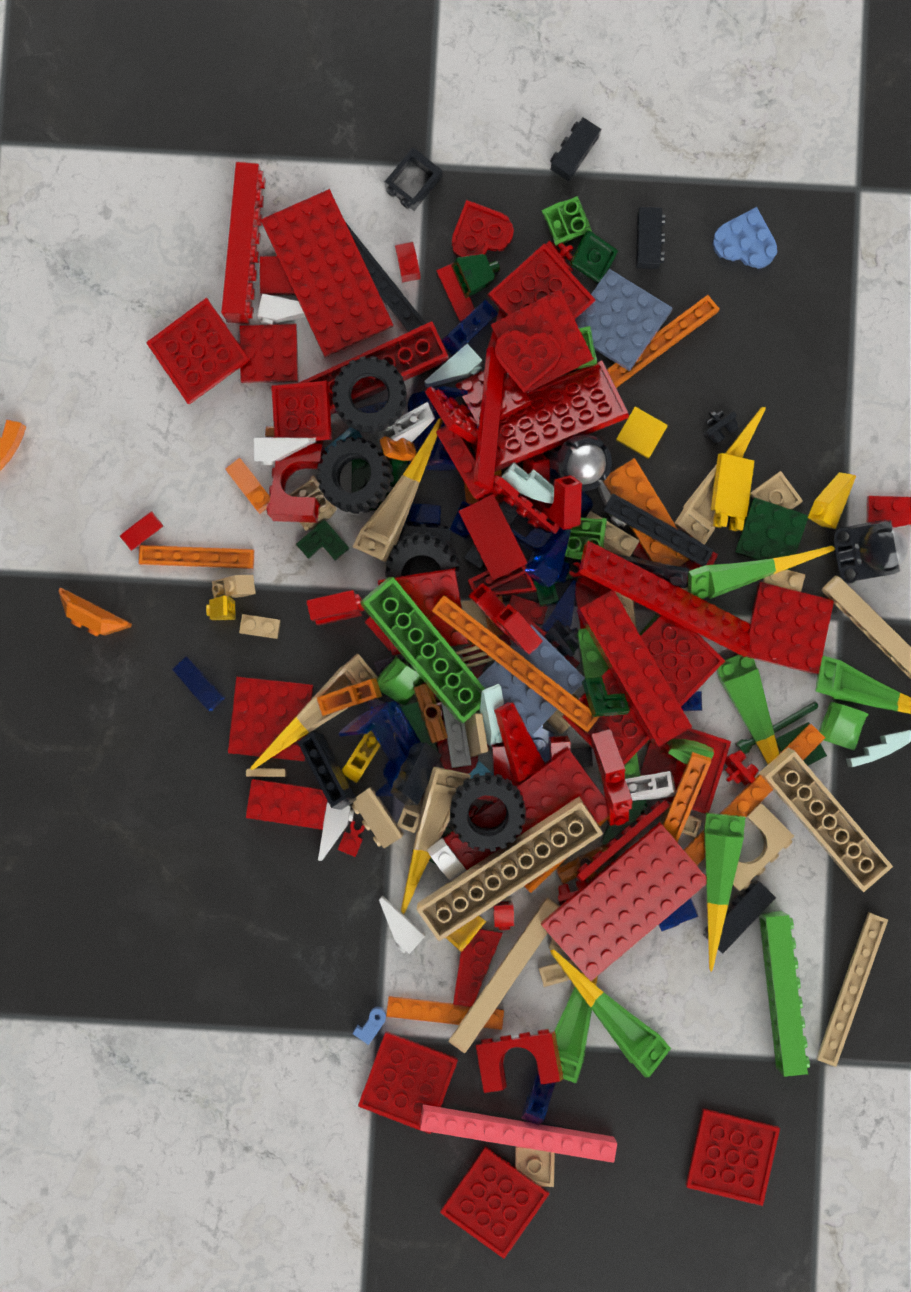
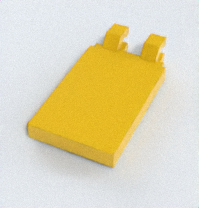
[711,453,754,531]

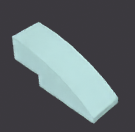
[502,463,554,504]

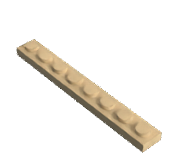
[816,912,888,1067]

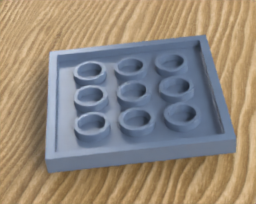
[575,269,673,372]
[478,625,585,735]

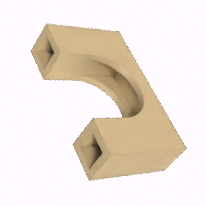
[733,803,794,891]

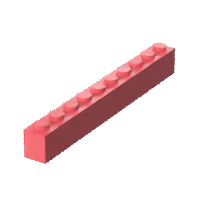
[419,1104,617,1163]

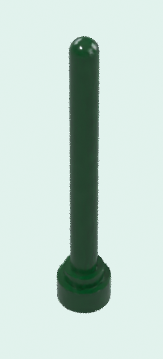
[735,702,819,755]

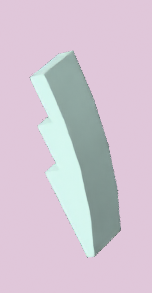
[846,730,911,767]

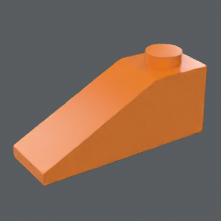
[225,458,270,514]

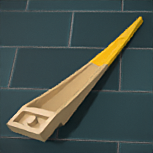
[675,407,766,545]
[353,418,443,562]
[250,654,378,770]
[401,767,471,914]

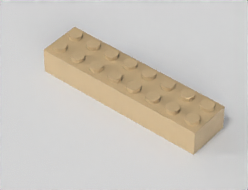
[759,748,893,892]

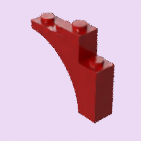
[591,729,632,826]

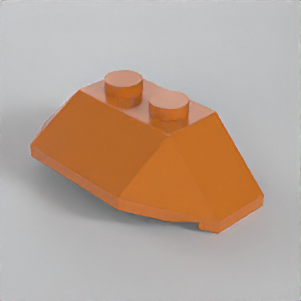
[59,588,132,637]

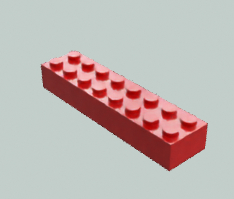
[221,162,266,324]
[299,321,449,415]
[576,590,692,747]

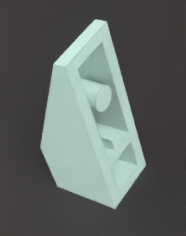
[425,344,482,388]
[479,684,504,746]

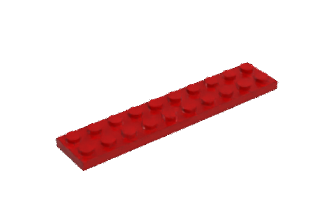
[579,541,750,657]

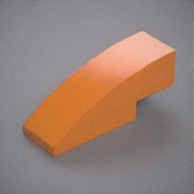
[0,419,26,471]
[317,678,382,716]

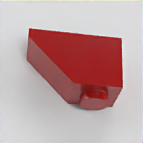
[395,242,421,283]
[493,901,514,930]

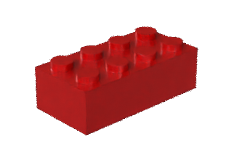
[246,779,328,830]

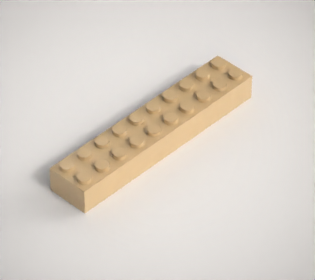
[417,796,603,941]

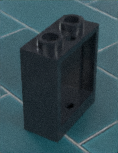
[384,147,443,211]

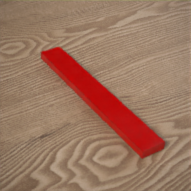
[473,347,504,490]

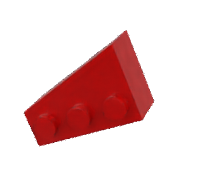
[468,565,537,597]

